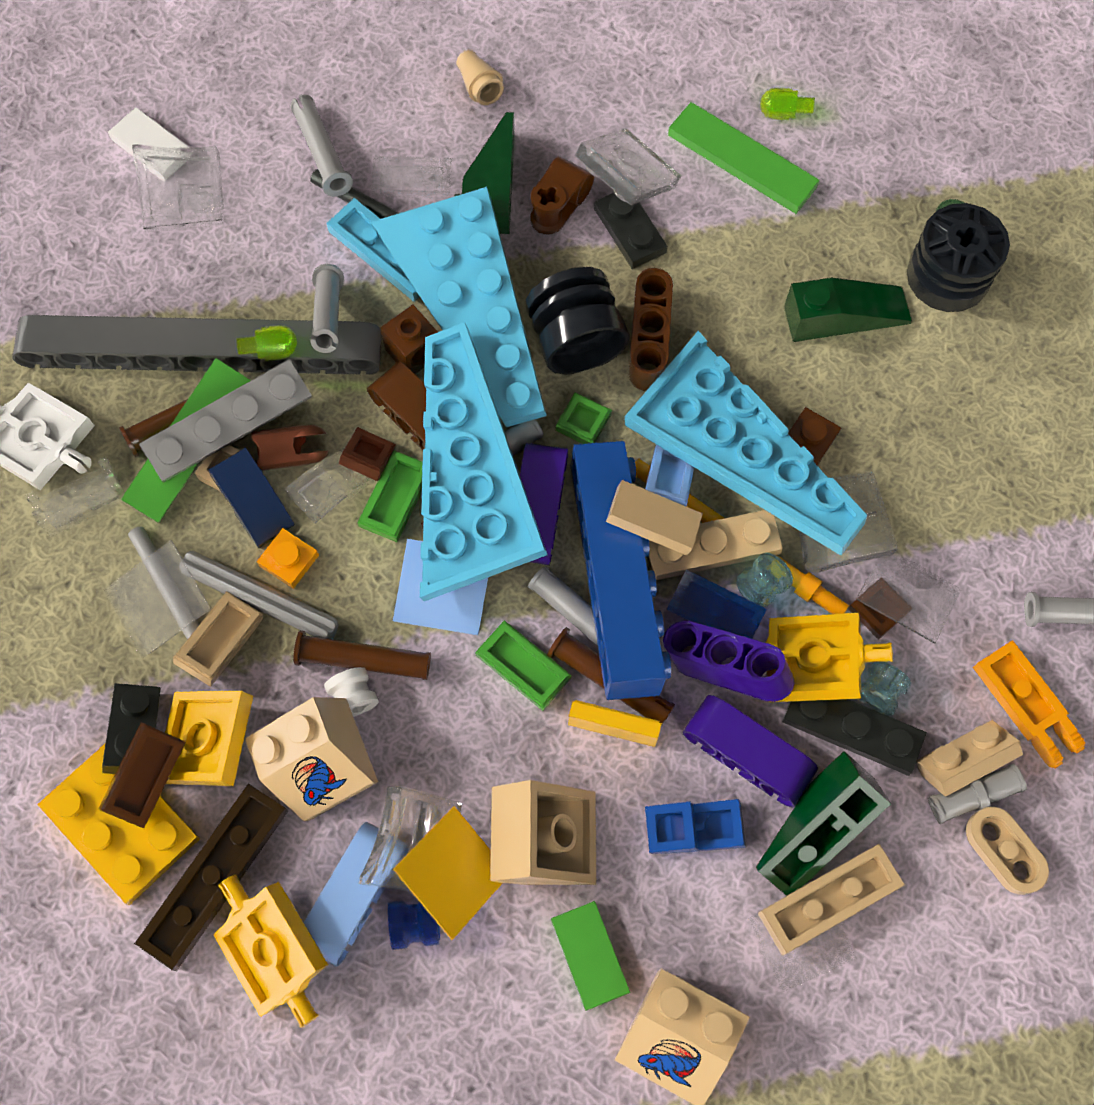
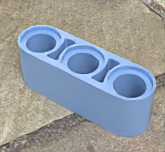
[304,822,407,967]

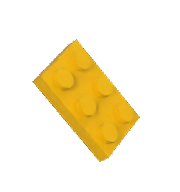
[37,743,200,906]

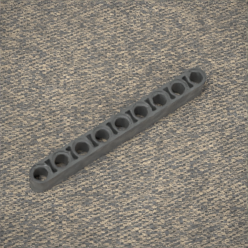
[12,315,382,375]

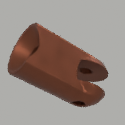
[252,425,329,471]

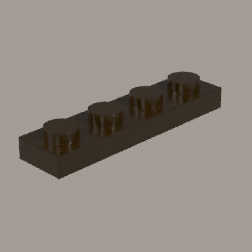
[134,783,288,971]

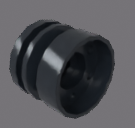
[906,203,1010,312]
[526,267,630,375]

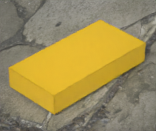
[568,700,662,747]

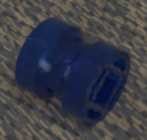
[388,900,440,950]

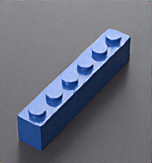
[570,441,671,700]

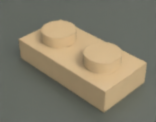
[917,720,1023,797]

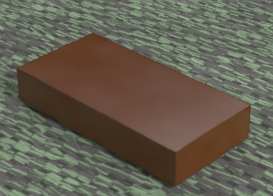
[98,723,186,829]

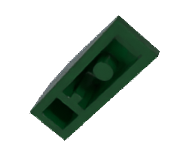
[454,112,515,234]
[784,277,912,342]
[756,751,891,896]

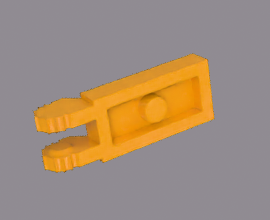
[972,640,1086,769]

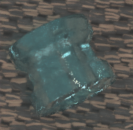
[737,553,793,608]
[859,662,912,716]

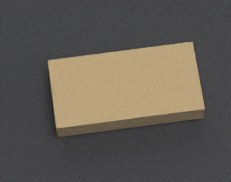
[606,480,703,556]
[173,591,263,687]

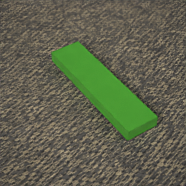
[668,102,820,214]
[121,358,251,523]

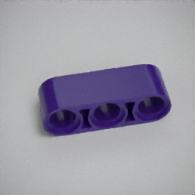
[520,443,568,566]
[663,620,794,702]
[682,695,818,808]

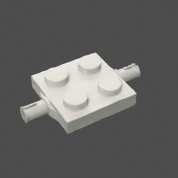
[0,383,95,490]

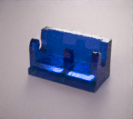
[667,569,767,639]

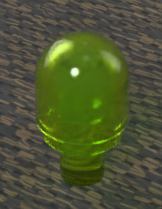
[760,87,815,120]
[236,325,297,361]

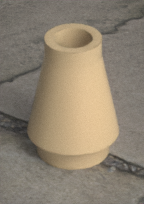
[456,50,504,105]

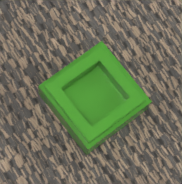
[555,393,612,444]

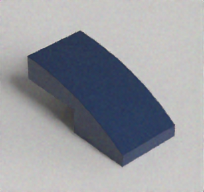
[208,448,294,549]

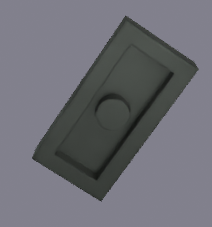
[594,186,667,269]
[102,683,161,774]

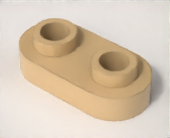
[966,807,1049,895]

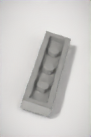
[139,359,312,483]

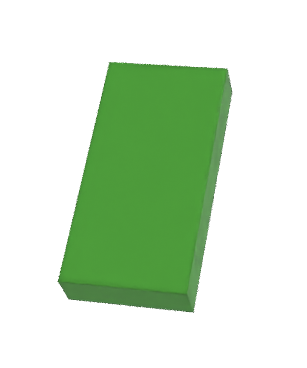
[357,450,423,542]
[475,620,571,711]
[551,901,630,1011]

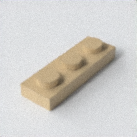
[649,510,783,580]
[758,844,905,956]

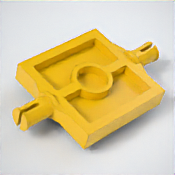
[765,613,893,702]
[213,875,328,1028]

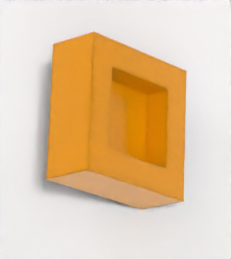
[257,528,319,589]

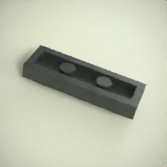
[782,699,927,776]

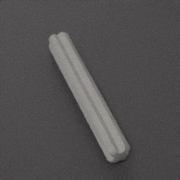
[180,551,339,639]

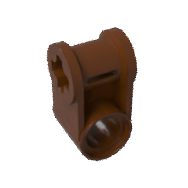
[530,156,595,235]

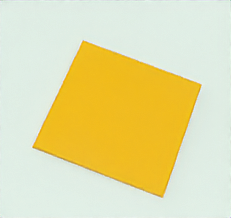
[393,806,503,940]

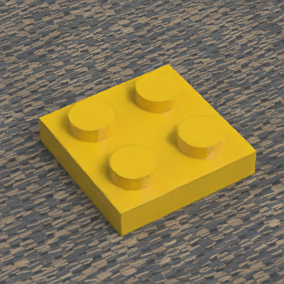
[165,691,254,786]

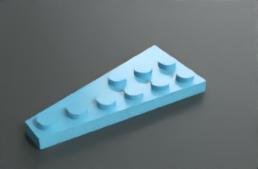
[371,187,547,427]
[420,322,548,602]
[625,331,867,555]

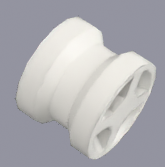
[324,667,379,717]

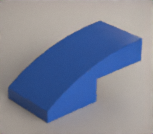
[645,799,746,854]

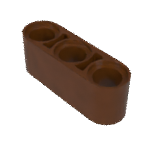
[629,267,673,391]
[367,362,426,450]

